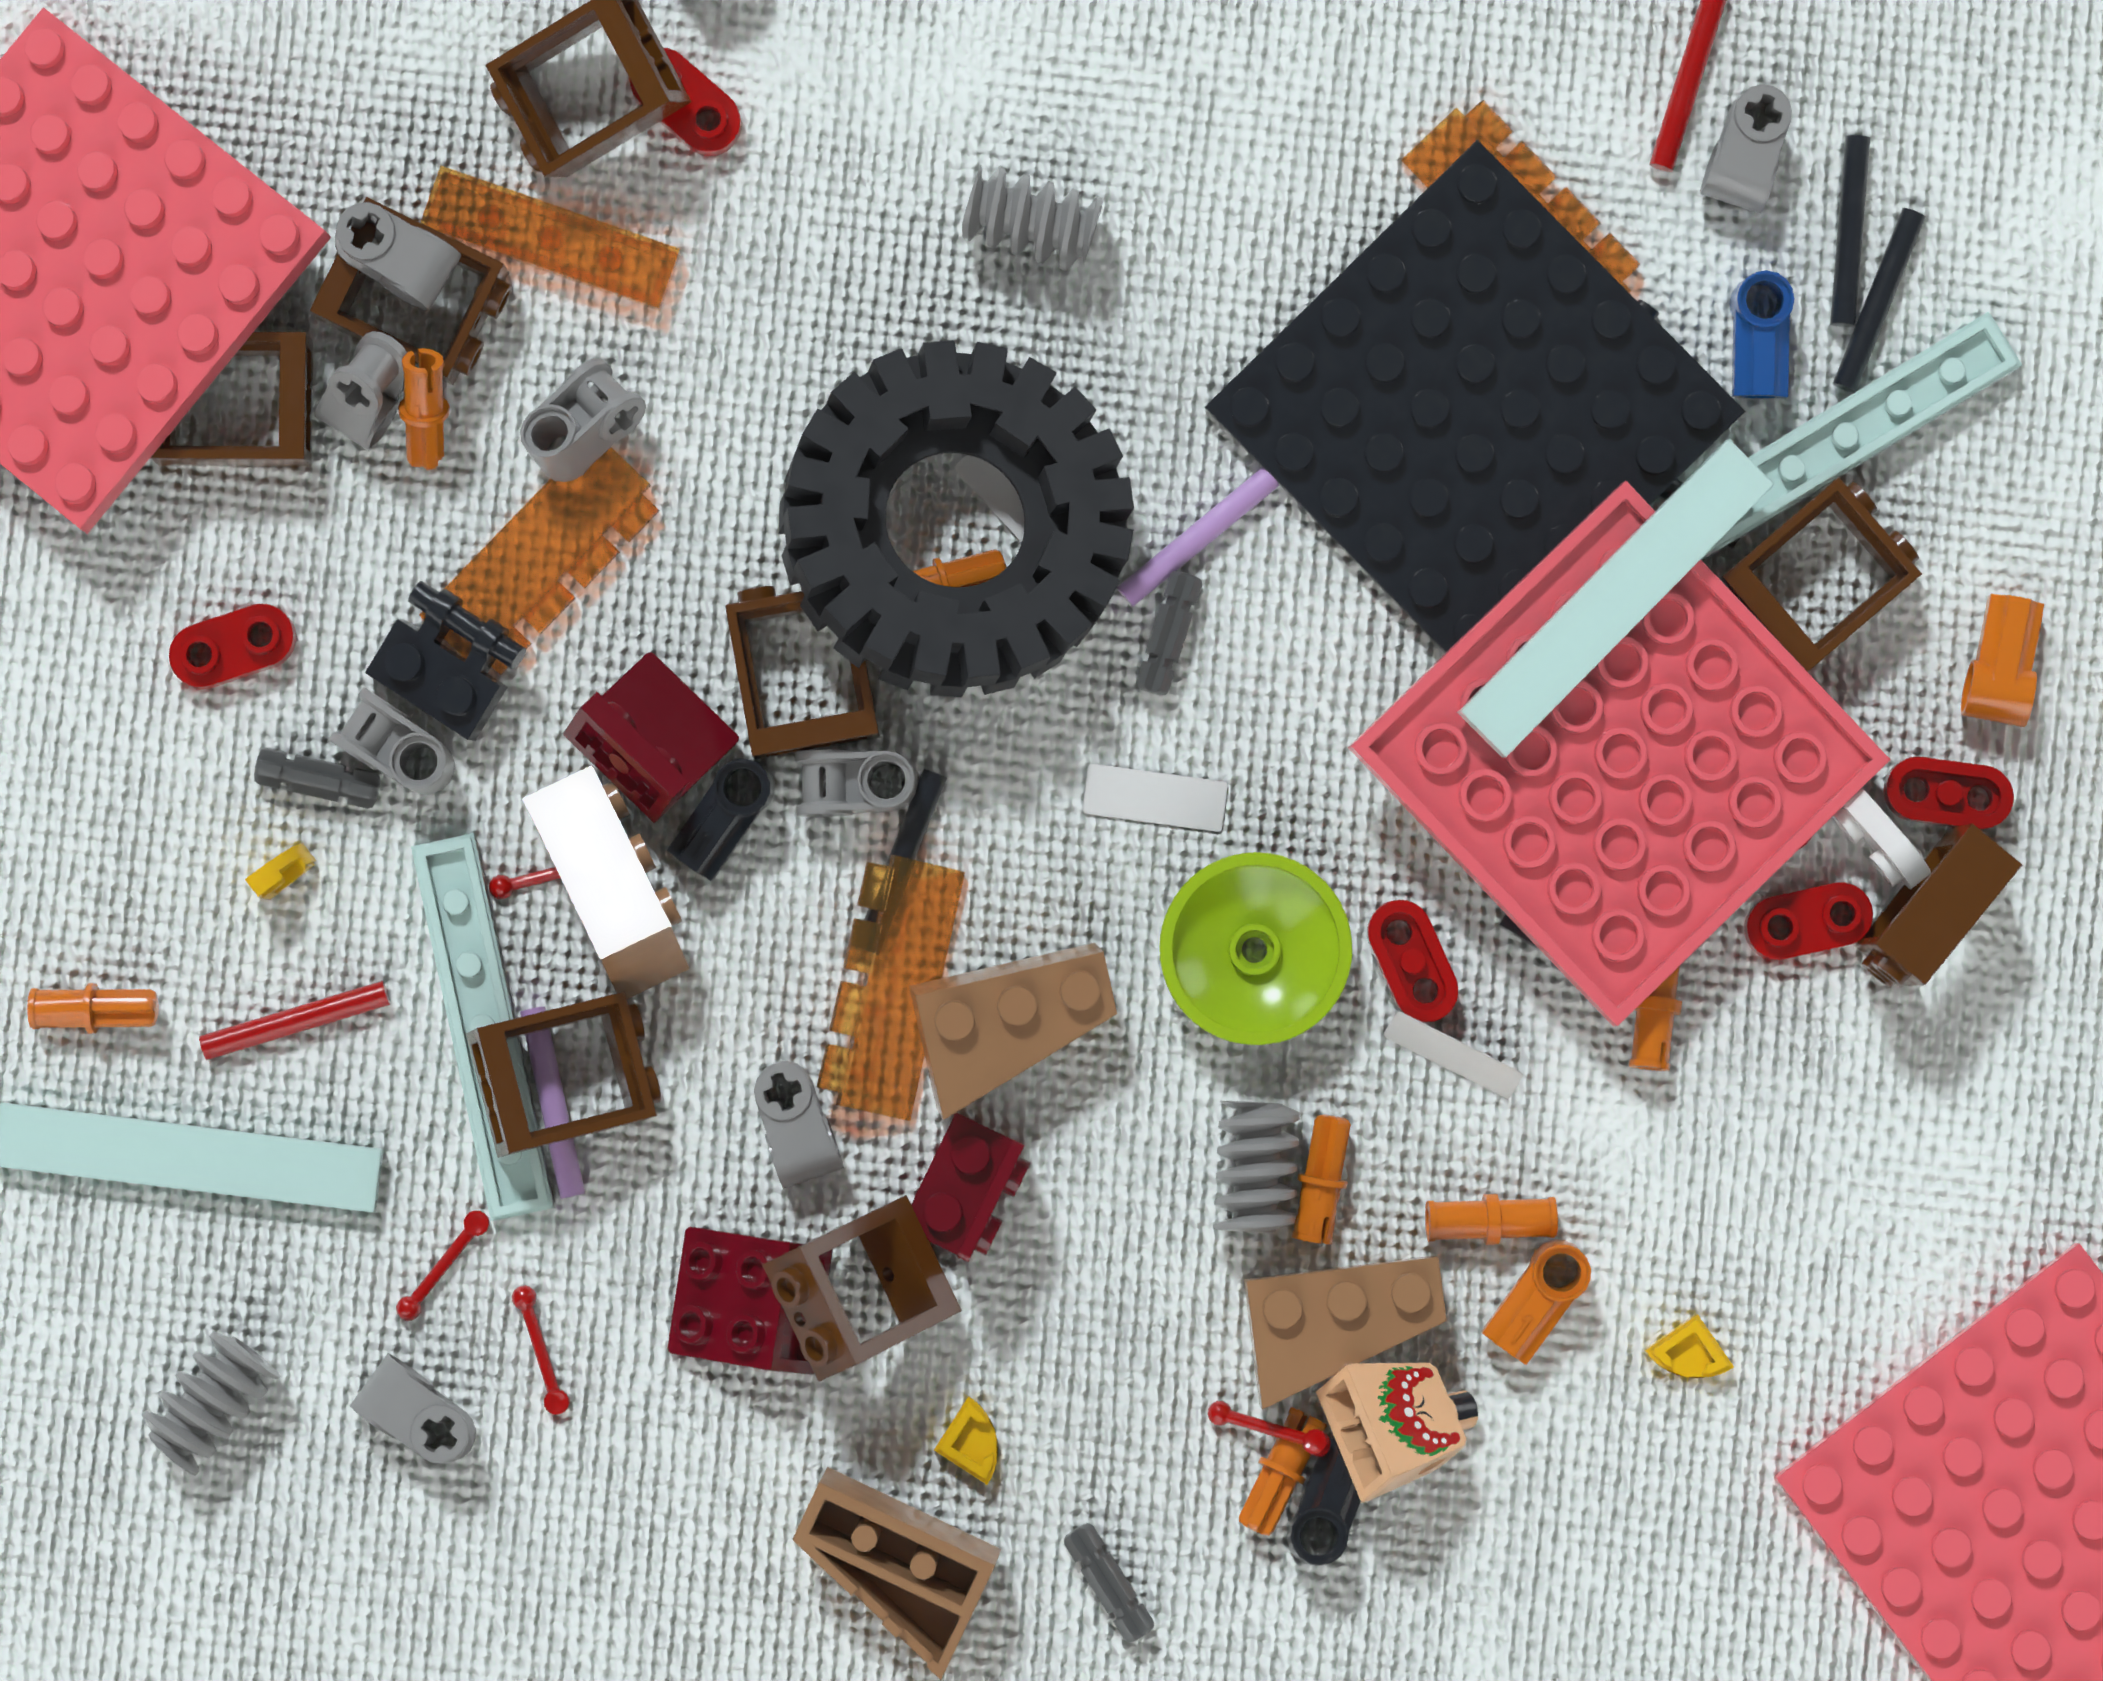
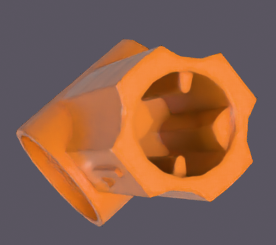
[1960,594,2044,728]
[1481,1239,1591,1365]

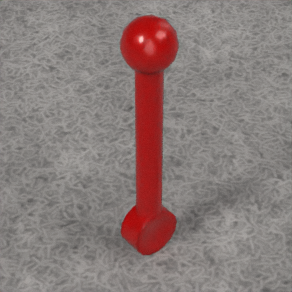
[489,867,561,900]
[396,1210,490,1321]
[511,1285,570,1415]
[1207,1401,1331,1457]

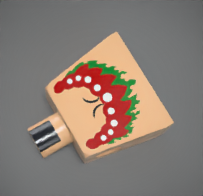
[1316,1362,1478,1503]

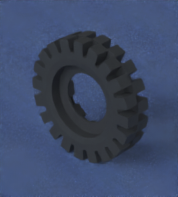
[778,340,1134,697]

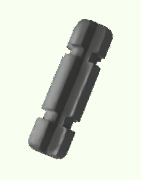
[1136,571,1202,696]
[254,748,381,809]
[1064,1523,1154,1643]

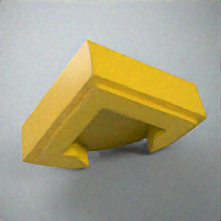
[245,843,317,900]
[1644,1314,1734,1378]
[934,1396,998,1485]

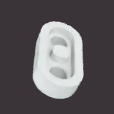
[1833,788,1931,889]

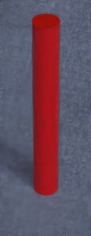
[1649,0,1727,172]
[199,981,390,1060]

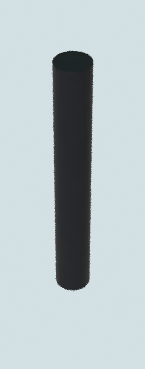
[1830,135,1871,327]
[1832,208,1926,393]
[854,769,947,955]

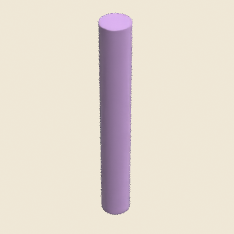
[1117,467,1280,607]
[520,1006,585,1199]

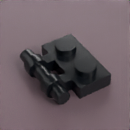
[365,581,526,741]

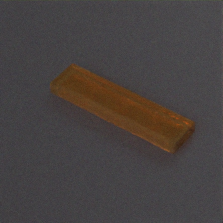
[420,165,681,311]

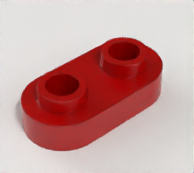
[629,48,742,156]
[169,604,296,689]
[1883,757,2014,830]
[1744,882,1873,960]
[1367,900,1458,1023]

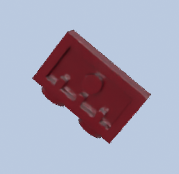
[563,652,739,824]
[911,1112,1031,1262]
[667,1227,833,1375]

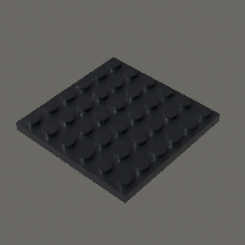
[1205,140,1746,653]

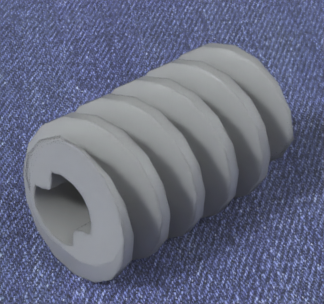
[962,165,1103,271]
[1213,1100,1301,1232]
[141,1331,281,1476]

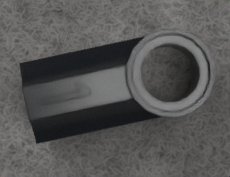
[666,759,775,882]
[1286,1437,1361,1566]

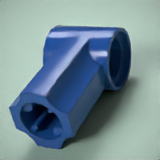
[1729,270,1795,399]

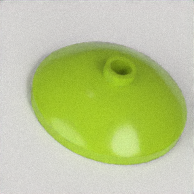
[1159,852,1352,1045]

